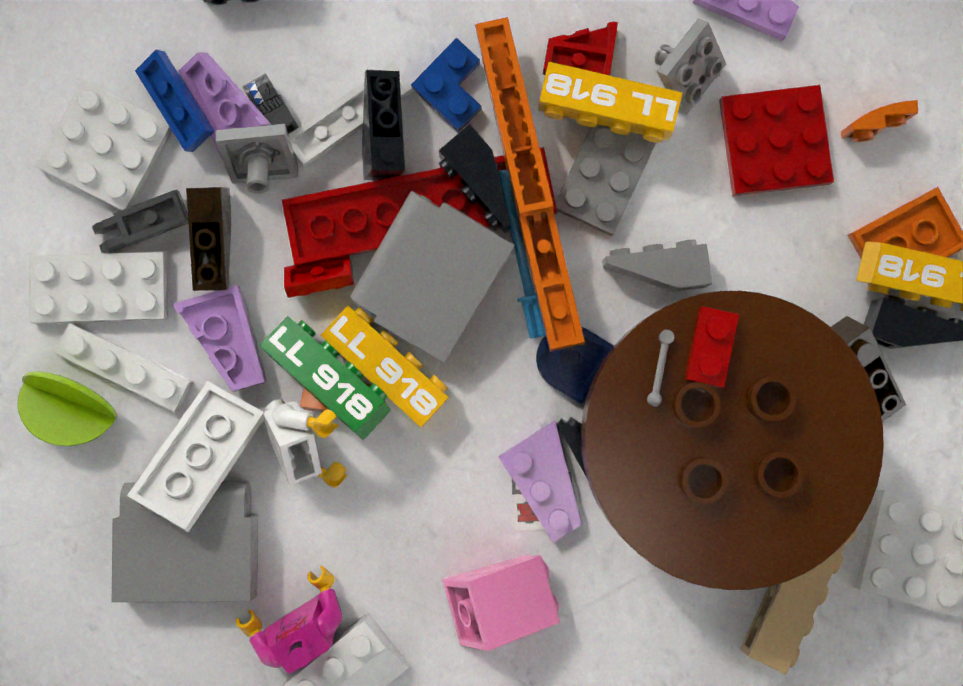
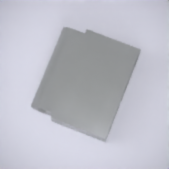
[350,191,515,363]
[111,482,258,602]

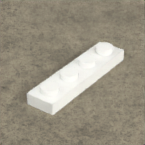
[289,62,413,167]
[54,323,193,412]

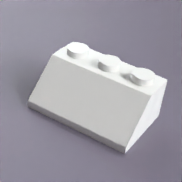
[282,613,410,686]

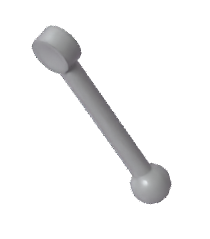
[647,330,674,407]

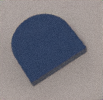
[536,327,614,404]

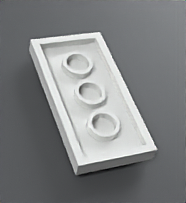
[29,252,168,324]
[127,381,264,532]

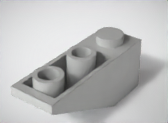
[602,240,712,292]

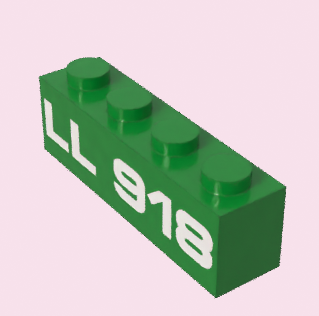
[259,316,391,440]

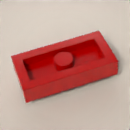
[284,255,354,298]
[684,306,739,388]

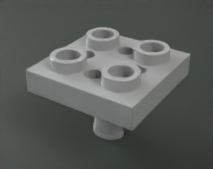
[655,19,726,115]
[215,124,298,194]

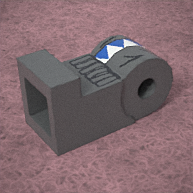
[243,73,299,135]

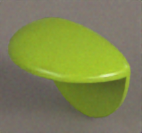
[17,371,117,446]

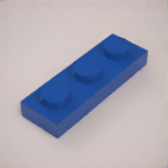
[135,49,215,152]

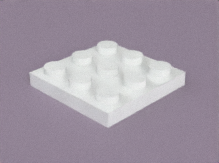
[36,79,172,210]
[855,490,963,617]

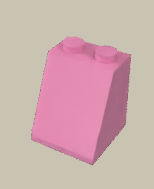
[442,555,560,651]

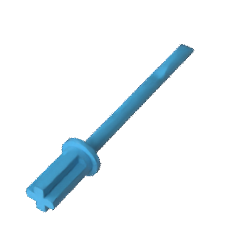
[498,170,546,339]

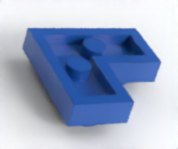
[411,37,482,133]

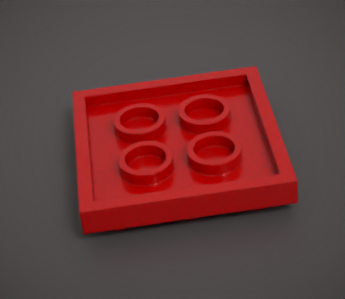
[719,85,834,196]

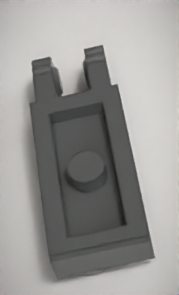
[92,190,188,254]

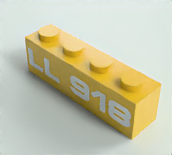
[538,62,683,143]
[856,242,963,311]
[320,306,450,428]

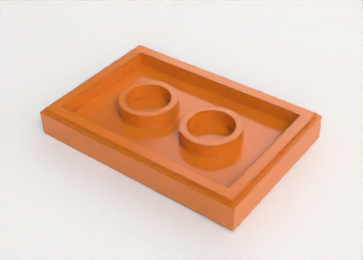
[848,187,963,259]

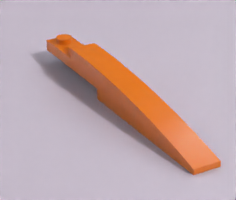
[475,17,585,352]

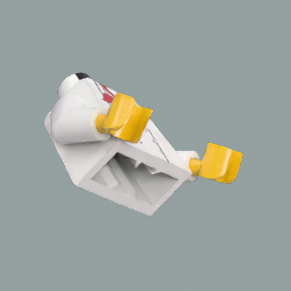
[263,400,347,488]

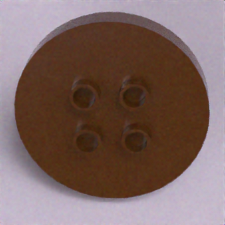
[581,291,884,590]

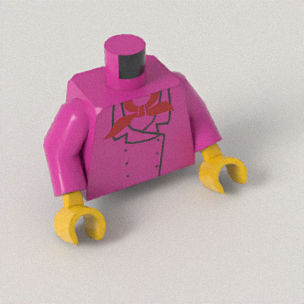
[236,565,342,674]

